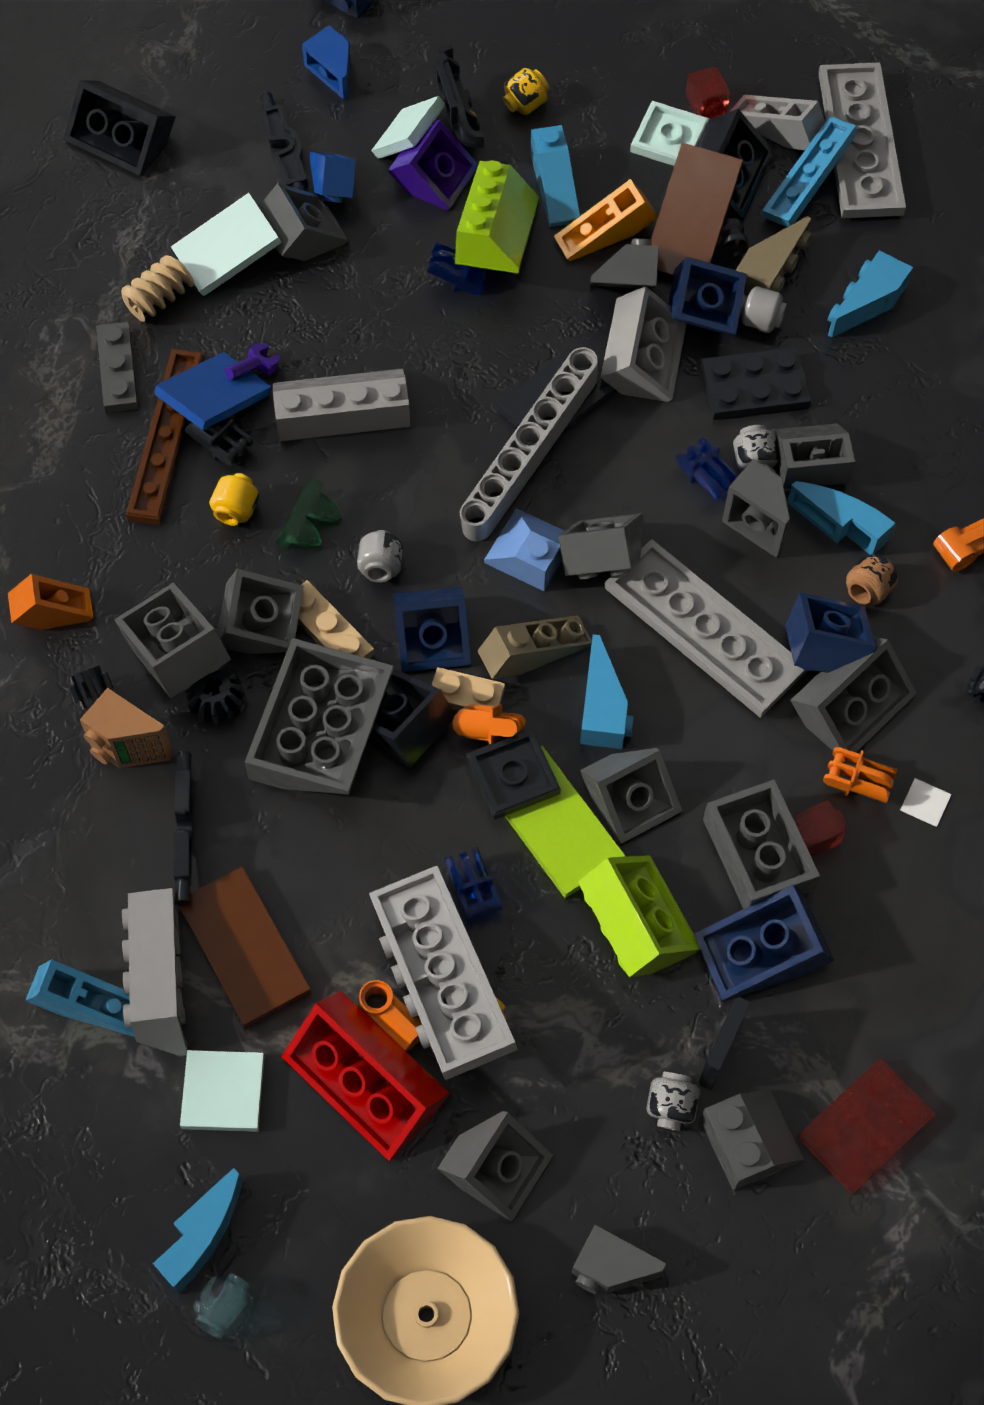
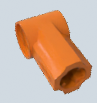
[933,518,984,572]
[359,980,422,1052]

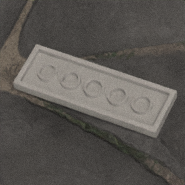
[818,62,906,218]
[605,539,807,718]

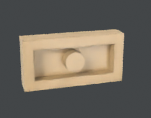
[432,667,505,711]

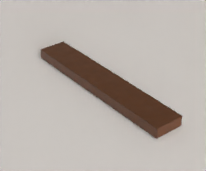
[126,349,205,525]

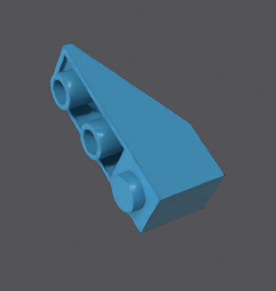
[827,250,913,337]

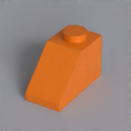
[8,574,94,630]

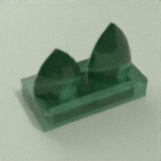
[275,477,342,549]

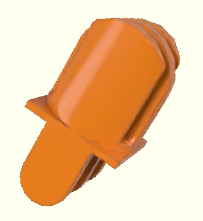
[452,704,526,744]
[823,747,898,803]

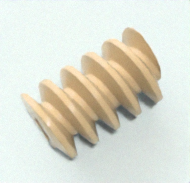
[121,255,195,322]

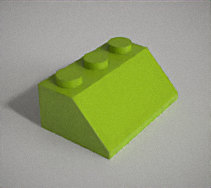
[578,855,701,978]

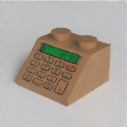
[80,688,174,768]

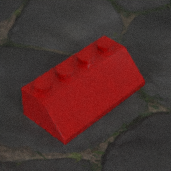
[281,990,450,1161]

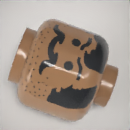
[846,554,898,606]

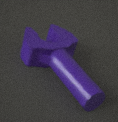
[225,344,280,380]

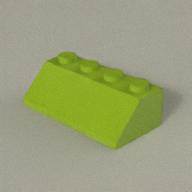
[455,160,539,273]

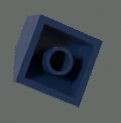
[669,257,747,336]
[393,587,471,672]
[785,592,876,673]

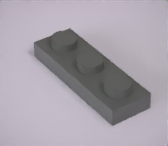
[96,322,139,414]

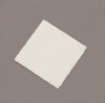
[900,778,951,827]

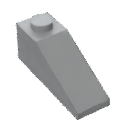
[730,95,825,151]

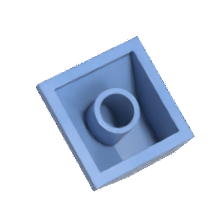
[484,508,564,591]

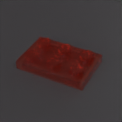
[798,1058,936,1195]

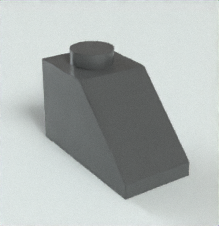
[571,1225,666,1294]

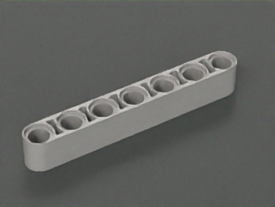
[460,347,598,542]

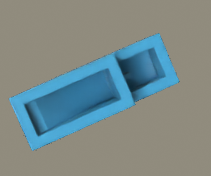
[787,481,895,555]
[153,1168,243,1294]

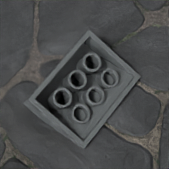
[245,638,394,795]

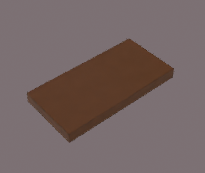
[651,142,743,276]
[179,867,311,1029]

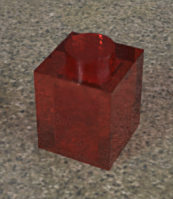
[685,66,730,119]
[792,800,846,857]

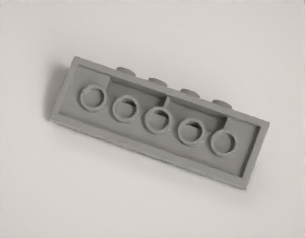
[369,866,518,1080]

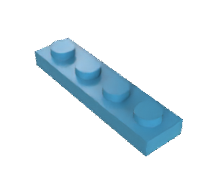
[762,116,858,227]

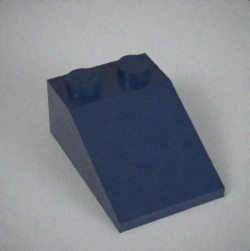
[694,885,834,1002]

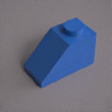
[302,25,351,99]
[310,152,356,203]

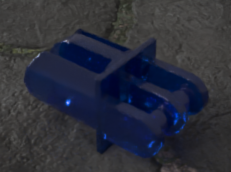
[427,242,487,295]
[676,438,738,501]
[444,847,502,921]

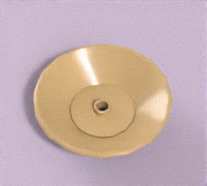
[332,1216,519,1405]

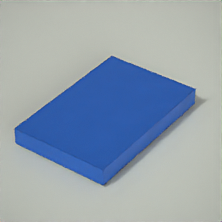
[154,352,271,430]

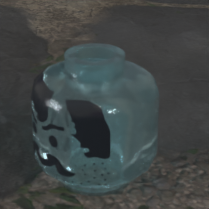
[193,1274,253,1339]

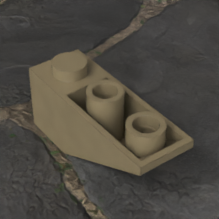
[736,216,813,295]
[478,615,592,679]

